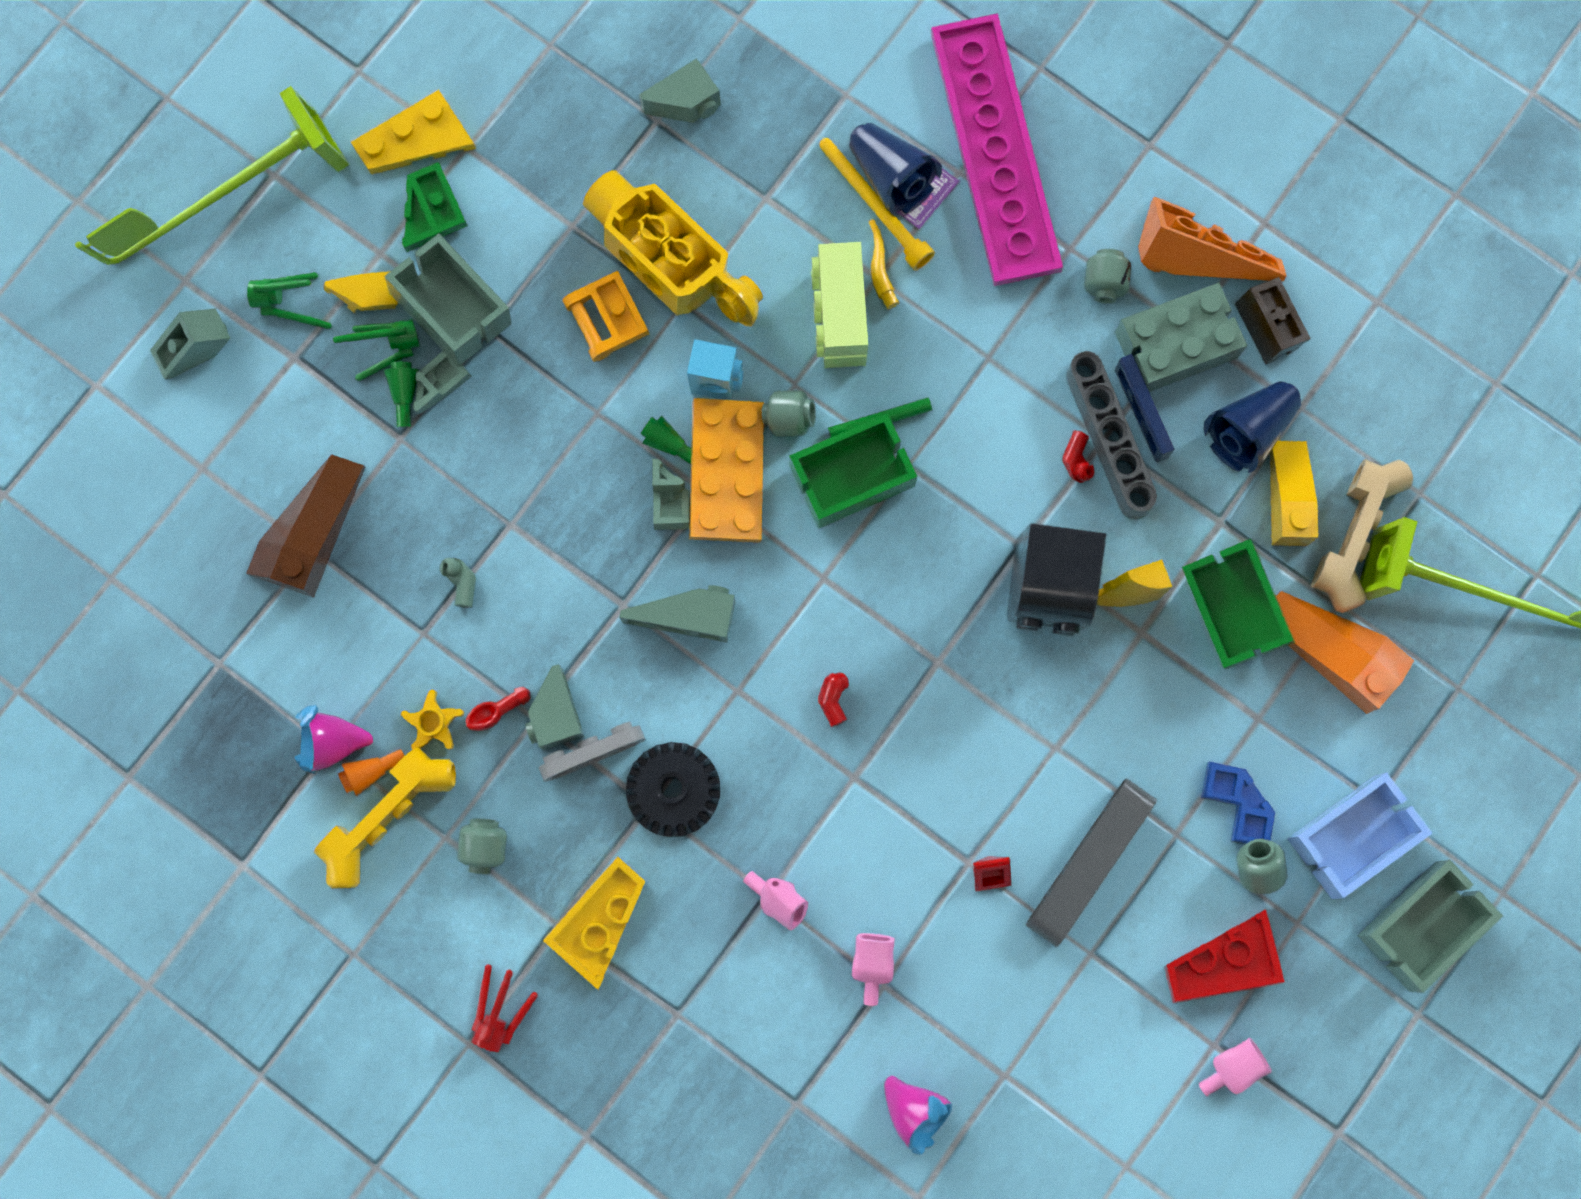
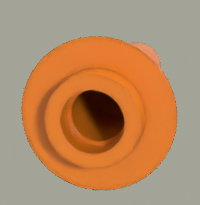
[337,749,404,797]

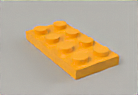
[689,398,764,543]

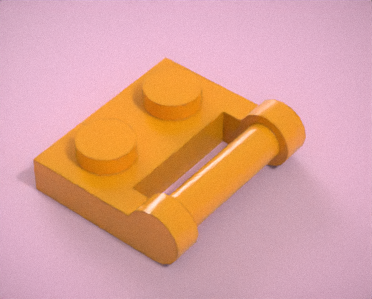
[562,270,649,362]

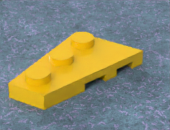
[351,89,476,174]
[543,856,645,990]

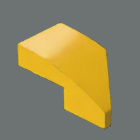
[323,271,398,313]

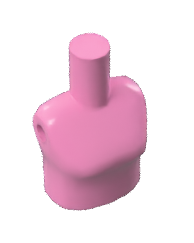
[743,871,808,931]
[852,933,895,1006]
[1199,1038,1272,1096]

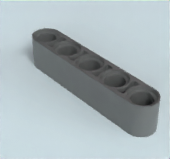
[1066,351,1157,519]
[1026,778,1157,947]

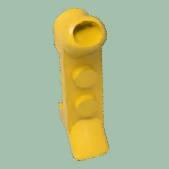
[314,747,456,888]

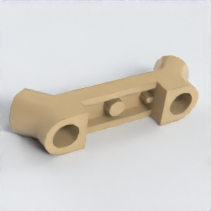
[1311,459,1413,613]

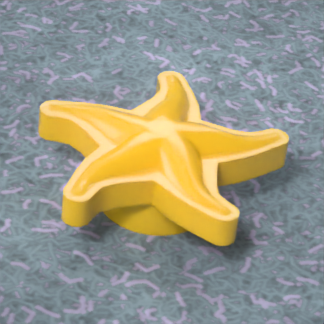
[401,689,465,750]

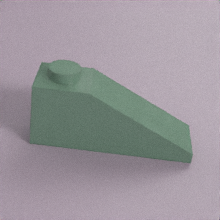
[619,585,736,643]

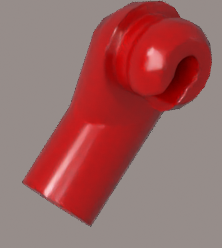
[1062,430,1095,483]
[818,672,849,728]

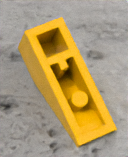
[1270,441,1318,546]

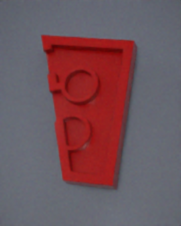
[1164,909,1285,1004]

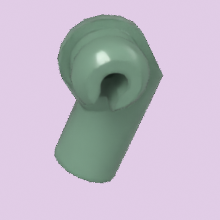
[440,558,476,608]

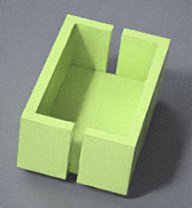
[811,242,868,368]

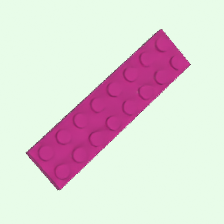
[931,13,1063,286]

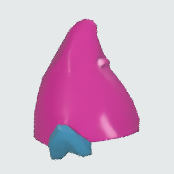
[295,705,373,774]
[884,1075,952,1155]

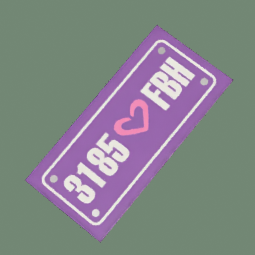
[897,168,960,229]

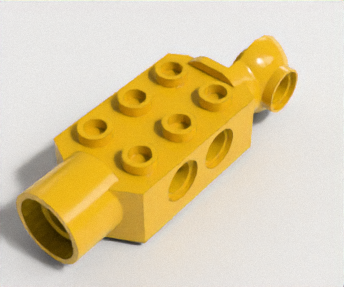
[583,170,763,327]

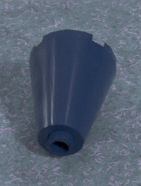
[849,123,942,216]
[1203,381,1301,473]

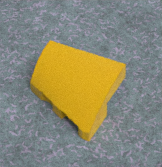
[1097,559,1172,607]

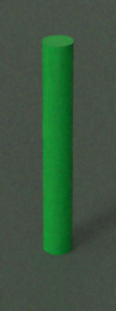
[828,397,932,438]

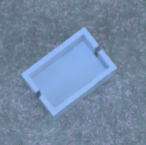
[1287,772,1433,899]

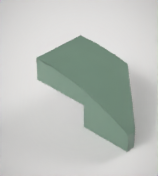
[413,351,472,414]
[652,459,690,530]

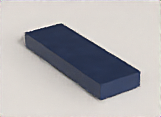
[1114,354,1175,463]

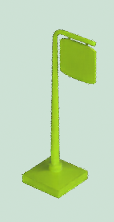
[75,86,349,265]
[1360,517,1581,629]

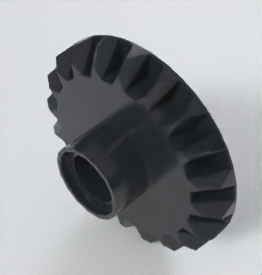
[625,742,721,837]

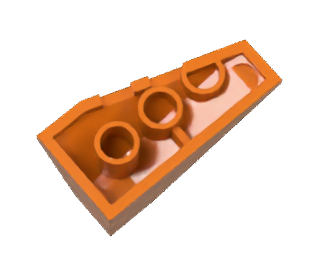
[1138,196,1287,282]
[1276,591,1414,714]

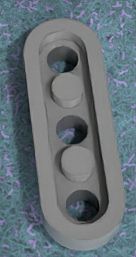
[539,722,646,782]

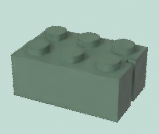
[384,234,512,367]
[1115,283,1247,392]
[1358,859,1503,993]

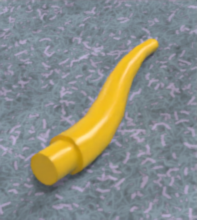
[869,219,899,310]

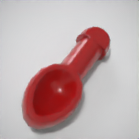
[465,686,531,731]

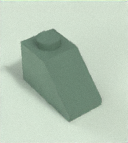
[639,58,721,123]
[150,308,230,380]
[525,664,585,751]

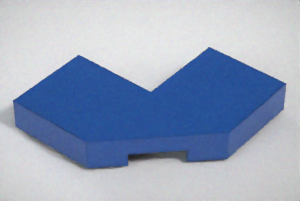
[1201,762,1276,844]

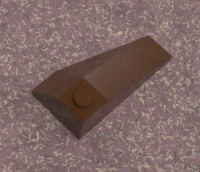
[246,454,365,598]

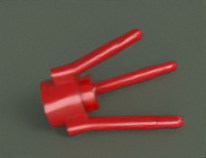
[471,964,538,1052]

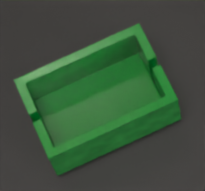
[789,413,918,529]
[1182,539,1295,669]

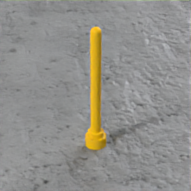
[819,138,935,271]

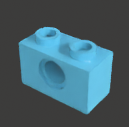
[687,339,744,400]

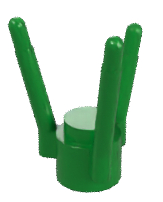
[247,272,332,329]
[333,319,420,381]

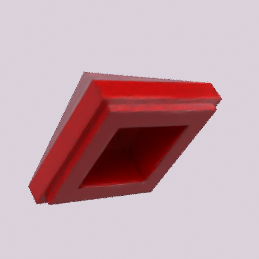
[973,856,1012,891]

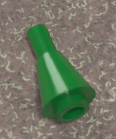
[384,362,419,428]
[640,415,691,465]

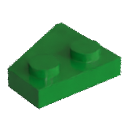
[402,162,468,252]

